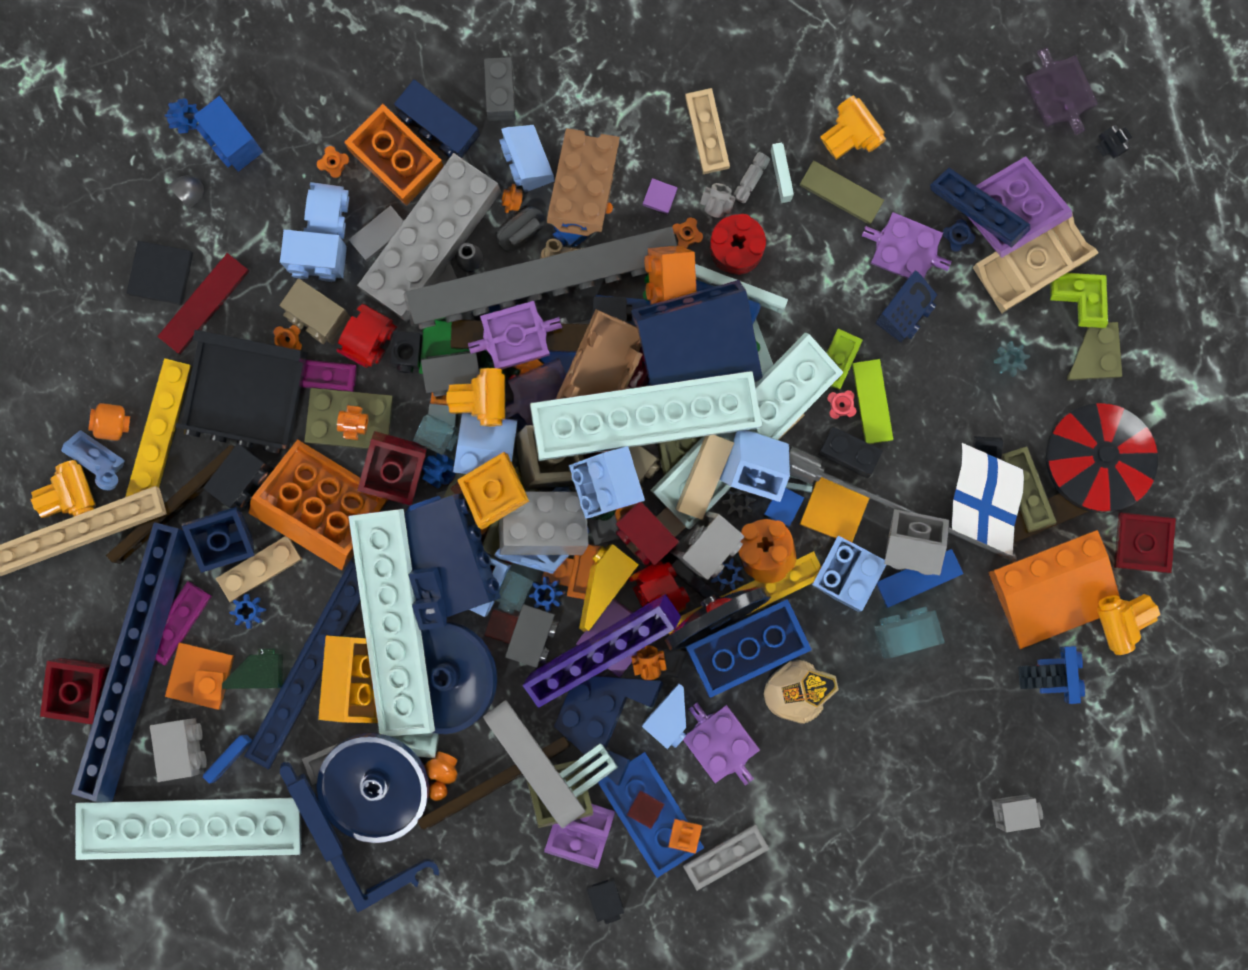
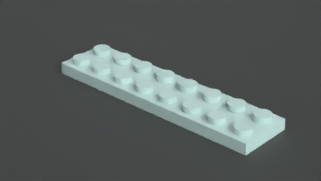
[650,333,843,530]
[530,371,762,461]
[349,509,435,736]
[76,797,302,860]

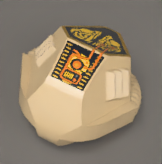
[764,660,839,724]

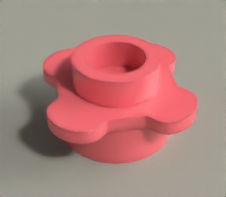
[827,390,856,419]

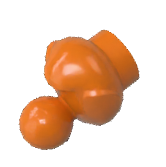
[424,752,458,801]

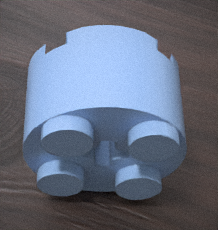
[304,182,349,239]

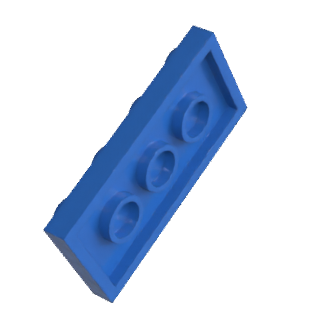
[598,752,704,878]

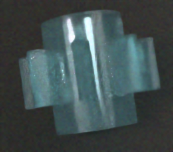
[994,341,1030,377]

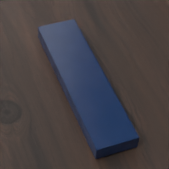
[930,168,1031,248]

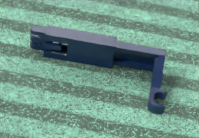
[280,762,439,913]

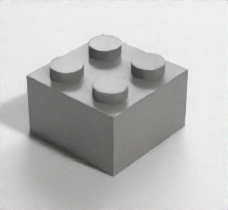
[884,509,949,575]
[150,718,207,782]

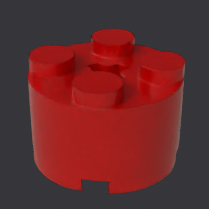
[710,214,766,275]
[337,304,397,368]
[629,561,690,613]

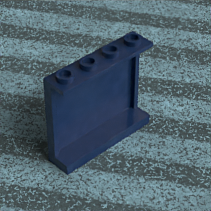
[631,280,763,386]
[404,493,501,617]

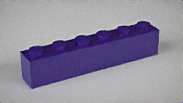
[523,594,681,708]

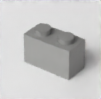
[992,795,1043,832]

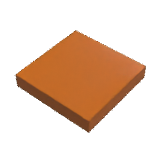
[165,643,234,710]

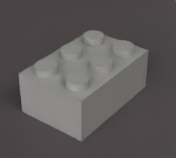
[499,492,588,555]
[670,511,745,580]

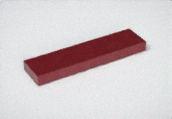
[157,253,250,355]

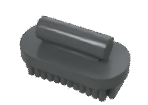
[495,205,545,252]

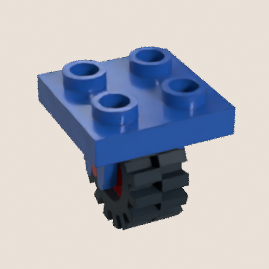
[1018,646,1085,704]

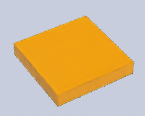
[457,452,529,529]
[799,477,869,542]

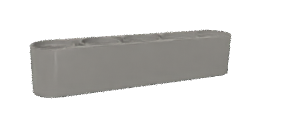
[483,700,586,829]

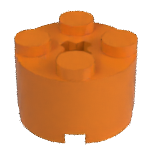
[738,519,796,584]

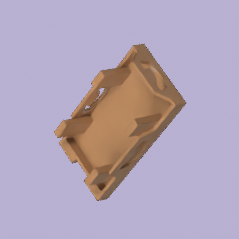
[547,128,620,236]
[555,309,642,400]

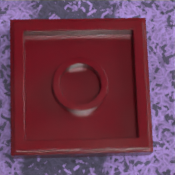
[1114,513,1176,573]

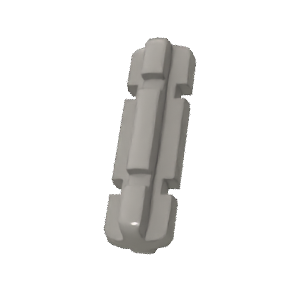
[733,152,770,203]

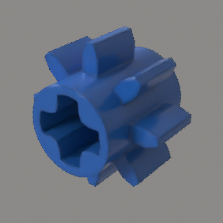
[165,99,198,134]
[422,452,455,488]
[710,558,743,591]
[529,576,565,612]
[229,594,266,629]

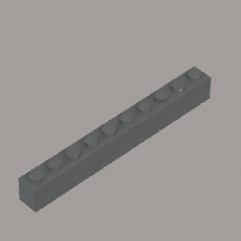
[403,227,677,330]

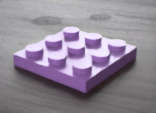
[968,156,1072,258]

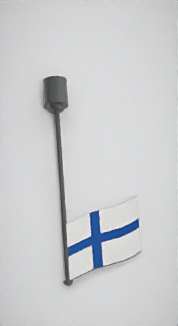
[789,442,1024,563]

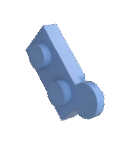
[61,430,125,490]

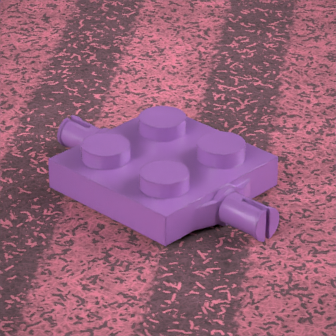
[862,212,952,279]
[468,301,562,369]
[683,702,760,785]

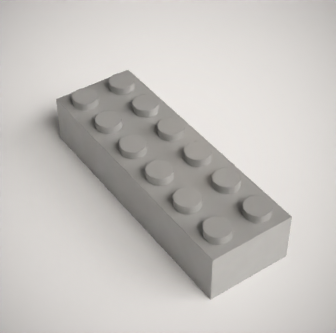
[357,153,501,323]

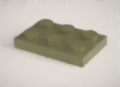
[305,388,394,449]

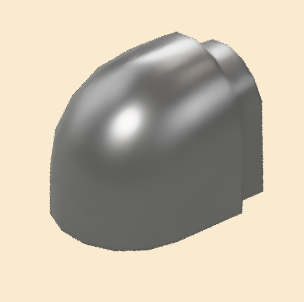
[168,175,204,209]

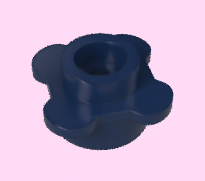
[942,220,975,252]

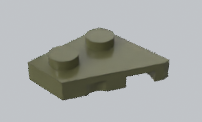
[1067,322,1122,381]

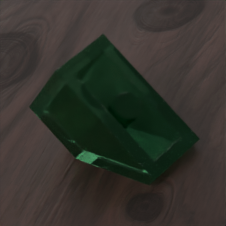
[222,649,283,689]

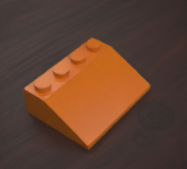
[249,439,389,570]
[988,530,1120,649]

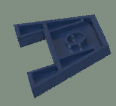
[554,676,663,786]

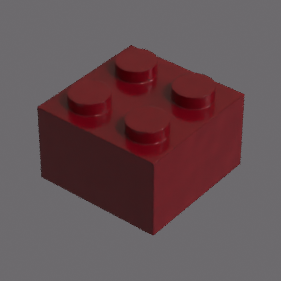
[357,431,428,505]
[615,502,679,565]
[40,658,110,725]

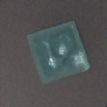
[874,607,945,658]

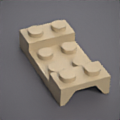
[973,214,1098,313]

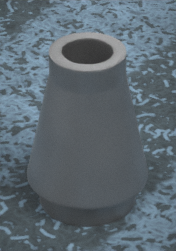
[456,243,483,271]

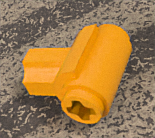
[820,95,886,160]
[447,368,505,427]
[31,460,96,518]
[1097,594,1160,655]

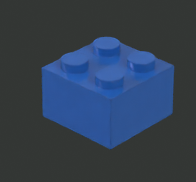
[194,96,263,172]

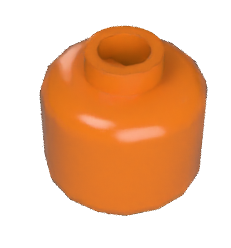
[88,403,130,441]

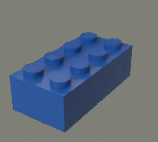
[686,599,812,698]

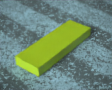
[852,359,893,444]

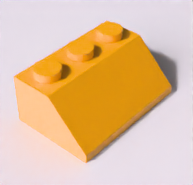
[318,636,378,723]

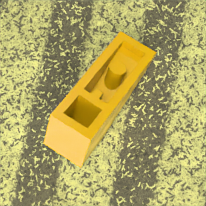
[579,544,639,632]

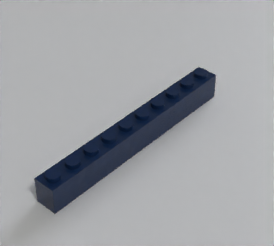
[71,522,190,802]

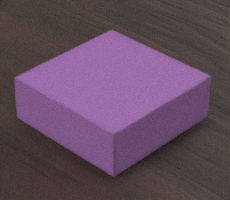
[643,178,678,215]

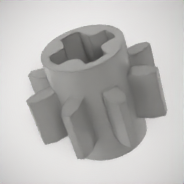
[700,183,736,218]

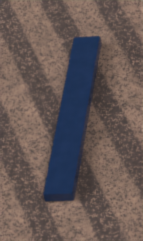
[244,560,361,770]

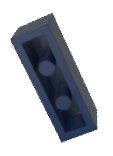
[394,79,480,158]

